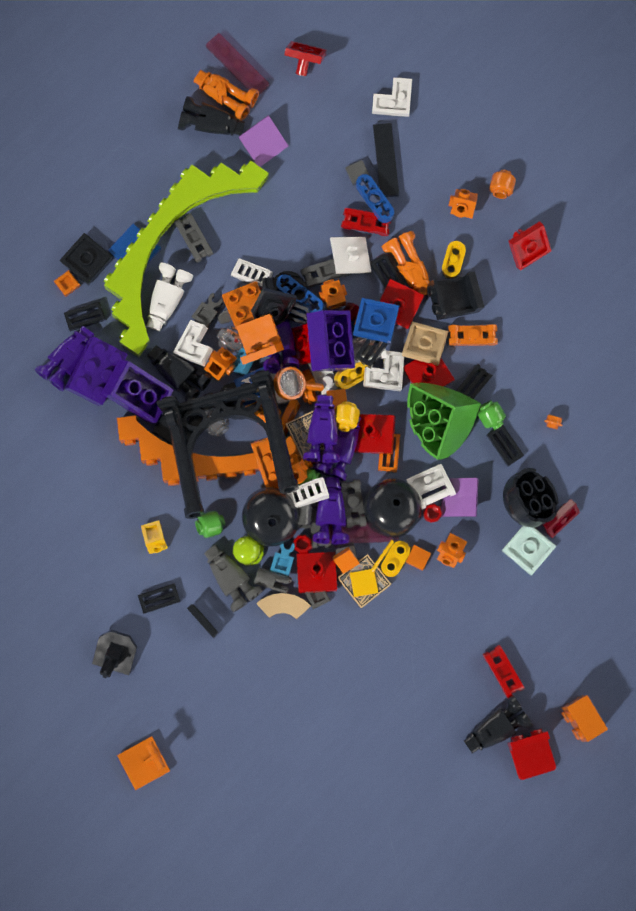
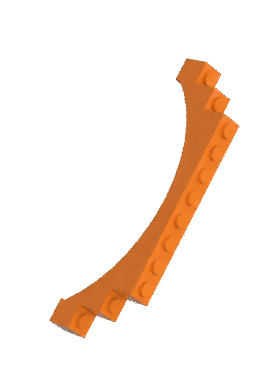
[117,389,347,486]

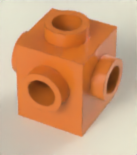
[448,189,478,219]
[319,279,347,310]
[204,347,237,381]
[290,453,309,484]
[437,533,468,568]

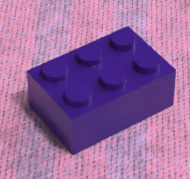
[306,310,355,371]
[65,336,128,406]
[101,360,174,423]

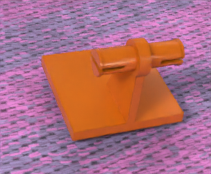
[117,736,170,790]

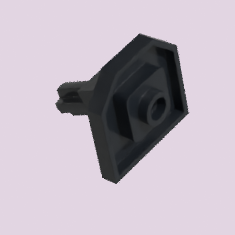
[251,277,297,326]
[92,630,137,678]

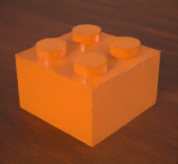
[561,695,608,742]

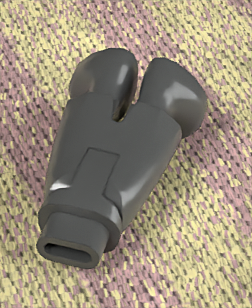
[204,545,263,613]

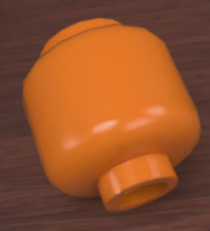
[490,169,516,199]

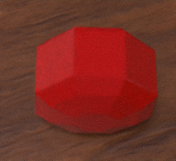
[423,503,442,523]
[293,535,312,554]

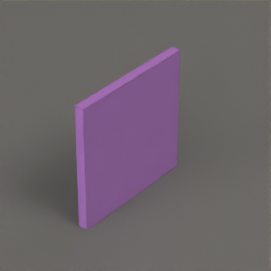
[239,115,288,167]
[441,478,479,517]

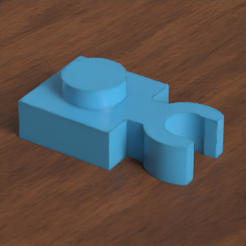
[270,543,295,576]

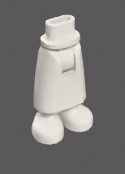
[146,262,193,332]

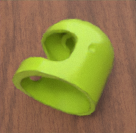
[233,536,264,566]

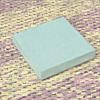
[502,526,556,575]

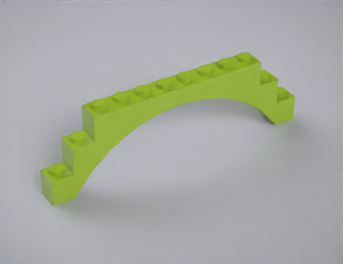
[104,160,269,358]

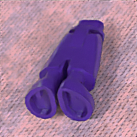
[263,319,300,374]
[35,326,94,392]
[303,395,340,463]
[313,417,361,481]
[313,477,349,545]

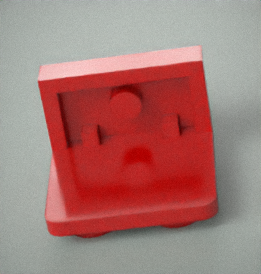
[508,729,556,780]

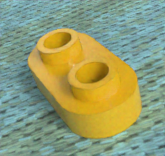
[442,241,466,279]
[334,362,368,389]
[381,541,410,577]

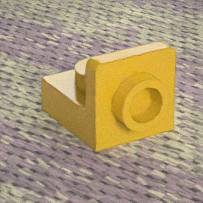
[141,520,168,554]

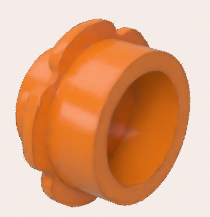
[302,389,317,405]
[544,415,563,430]

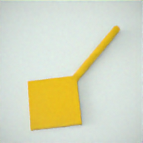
[350,540,394,597]

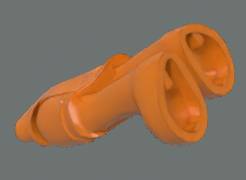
[193,70,259,121]
[381,231,430,296]

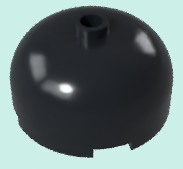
[503,468,559,528]
[363,479,422,538]
[242,487,299,547]

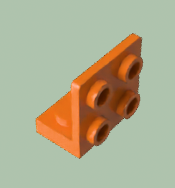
[222,281,261,336]
[236,314,284,365]

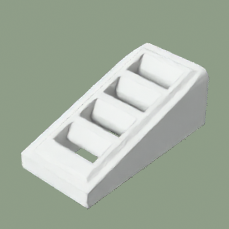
[231,258,273,290]
[287,477,329,508]

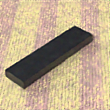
[373,123,399,197]

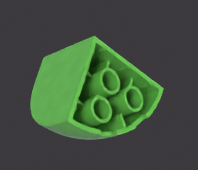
[407,383,481,460]

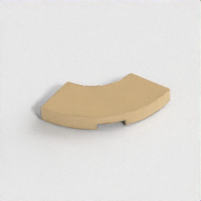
[256,593,311,619]

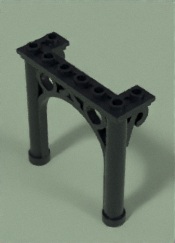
[156,370,299,519]

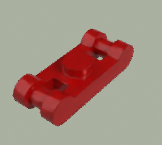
[341,208,392,236]
[482,645,525,698]

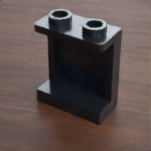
[427,271,485,320]

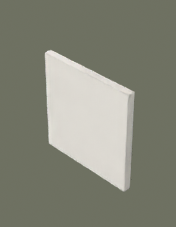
[330,237,371,274]

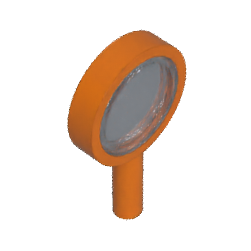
[274,367,324,400]

